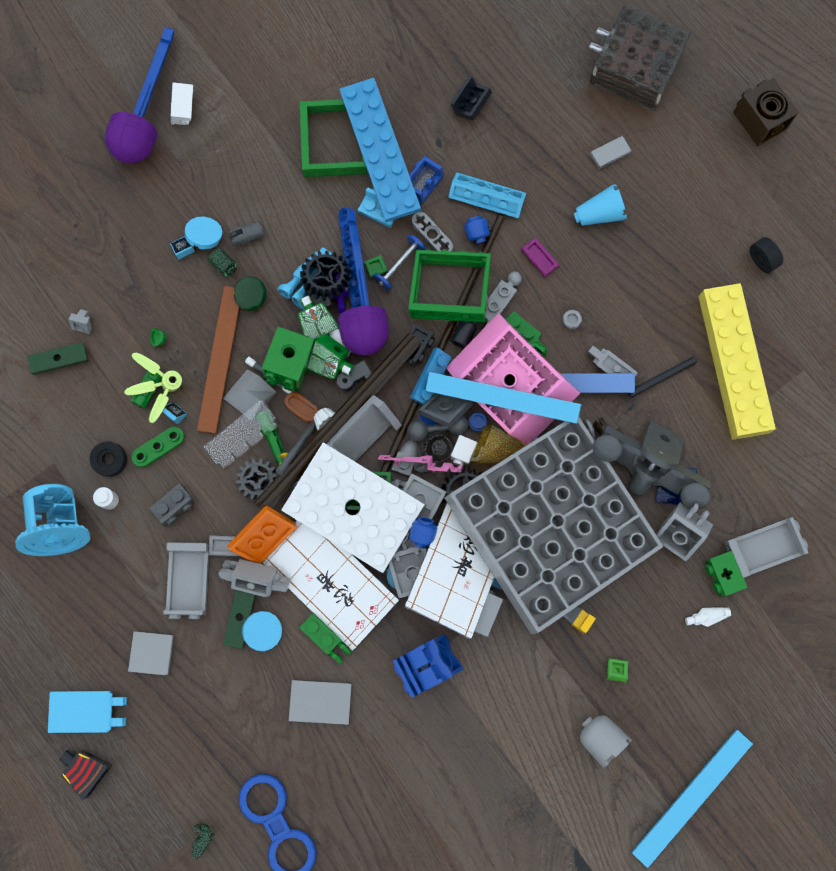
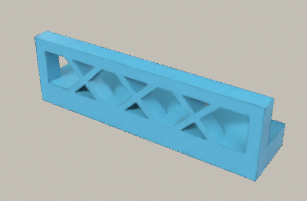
[448,173,526,218]

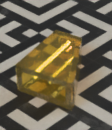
[469,426,527,463]

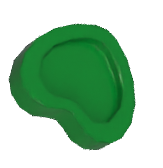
[150,328,166,347]

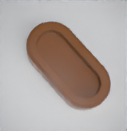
[284,392,318,423]

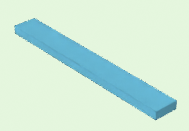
[425,372,582,423]
[631,730,753,868]

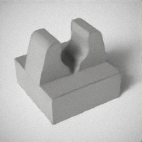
[68,309,92,334]

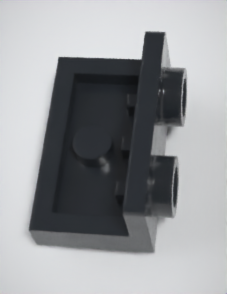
[451,77,492,121]
[406,324,436,367]

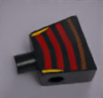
[59,750,113,800]

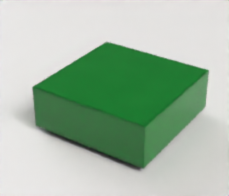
[364,255,388,280]

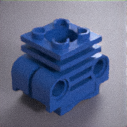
[393,634,464,698]

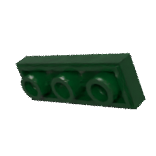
[27,342,88,375]
[223,590,256,649]

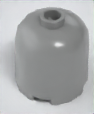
[580,715,632,769]

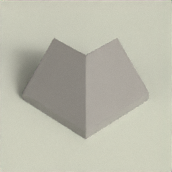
[223,370,277,422]

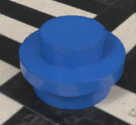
[468,412,488,432]

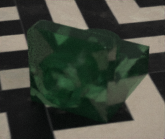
[191,823,215,859]

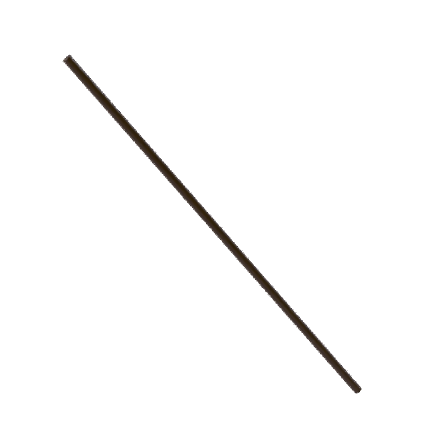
[380,215,504,472]

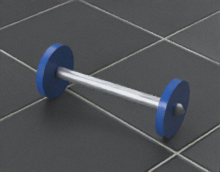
[373,234,426,291]

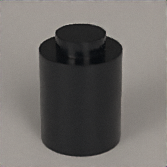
[450,321,476,349]

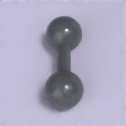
[407,415,469,442]

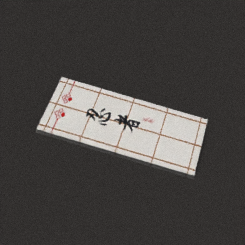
[404,492,494,639]
[263,520,400,651]

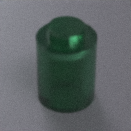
[208,248,237,277]

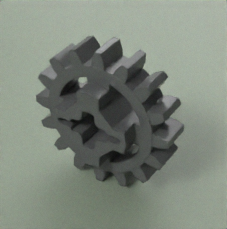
[236,458,278,500]

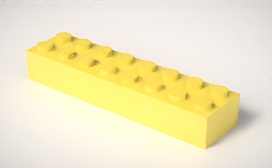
[699,283,776,440]

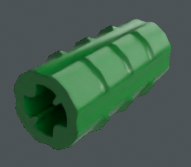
[130,370,162,409]

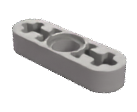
[412,212,453,252]

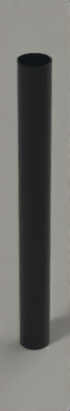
[628,356,697,398]

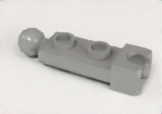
[474,271,522,325]

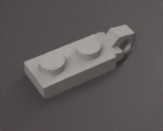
[588,346,638,376]

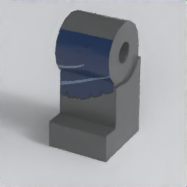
[337,360,371,392]

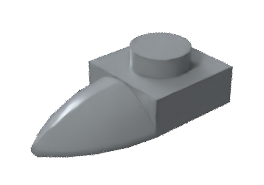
[392,440,417,477]

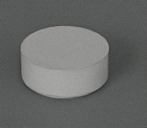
[562,310,582,330]

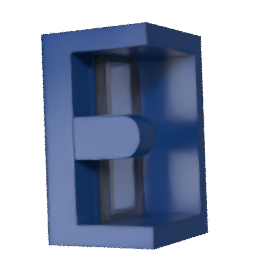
[409,156,444,204]

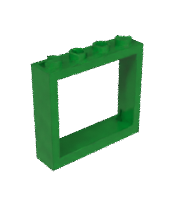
[300,100,369,177]
[408,249,492,323]

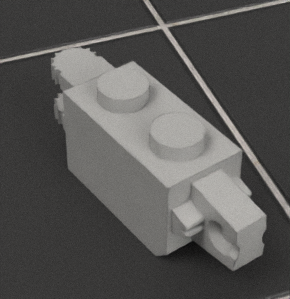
[218,559,290,597]

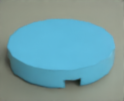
[185,217,222,249]
[242,611,282,651]

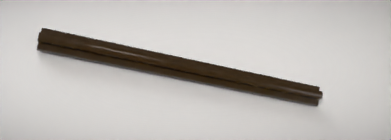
[253,333,421,510]

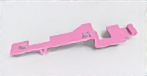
[378,455,463,473]

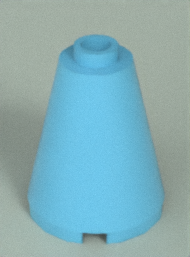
[574,184,627,226]

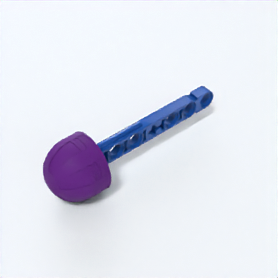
[105,27,175,164]
[338,207,389,356]

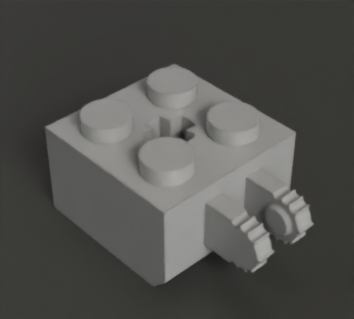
[656,502,713,561]

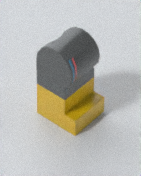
[562,607,596,634]

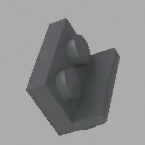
[149,483,195,527]

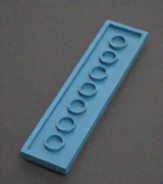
[339,78,421,222]

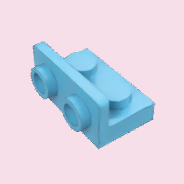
[358,188,395,228]

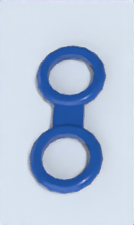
[239,774,316,871]

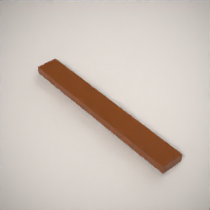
[197,286,240,434]

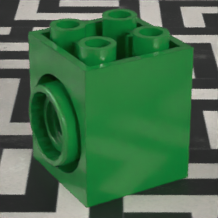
[262,327,315,392]

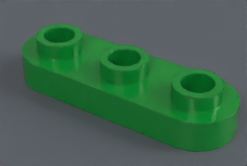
[132,427,185,468]

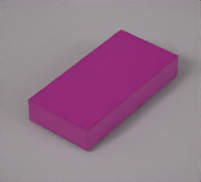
[521,237,559,278]

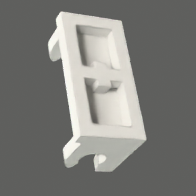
[171,83,193,125]

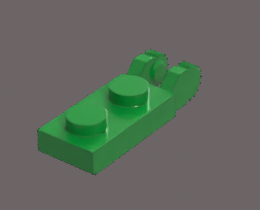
[299,613,352,665]

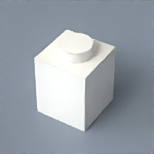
[450,435,478,466]

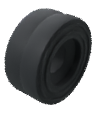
[750,237,783,273]
[89,441,127,477]

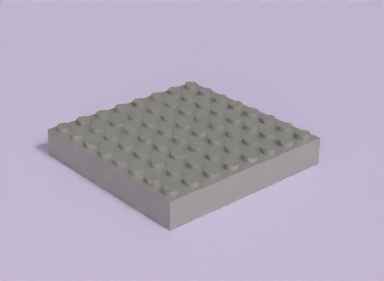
[445,417,664,634]

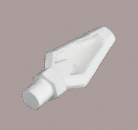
[685,607,731,627]

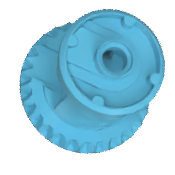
[15,484,90,556]

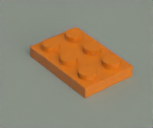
[228,505,297,564]

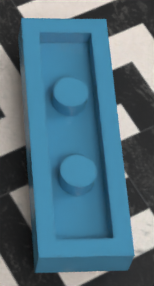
[410,348,452,406]

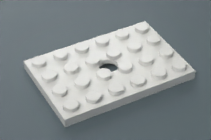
[282,443,425,573]

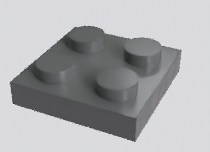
[419,393,473,428]

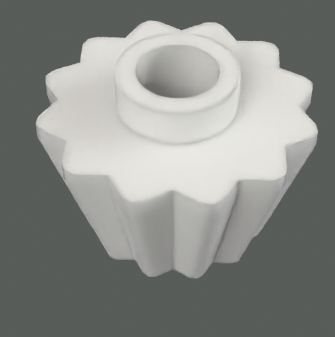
[314,408,335,431]

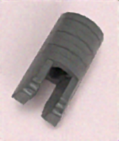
[229,220,264,246]

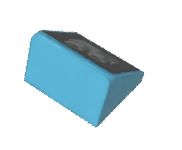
[170,236,195,260]
[162,403,187,424]

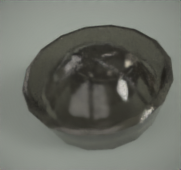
[421,431,454,464]

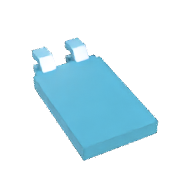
[48,691,127,733]

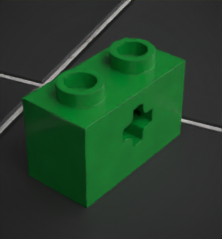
[705,551,748,597]

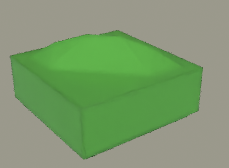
[606,658,628,682]

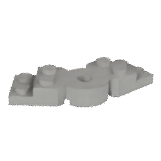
[389,474,446,598]

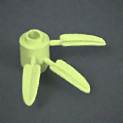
[124,353,182,423]

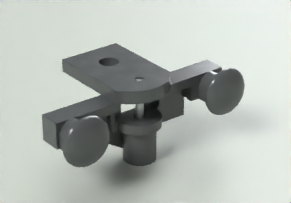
[593,421,711,509]

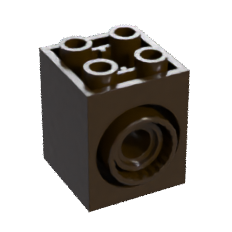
[733,77,799,147]

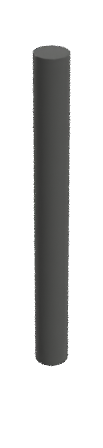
[276,421,316,475]

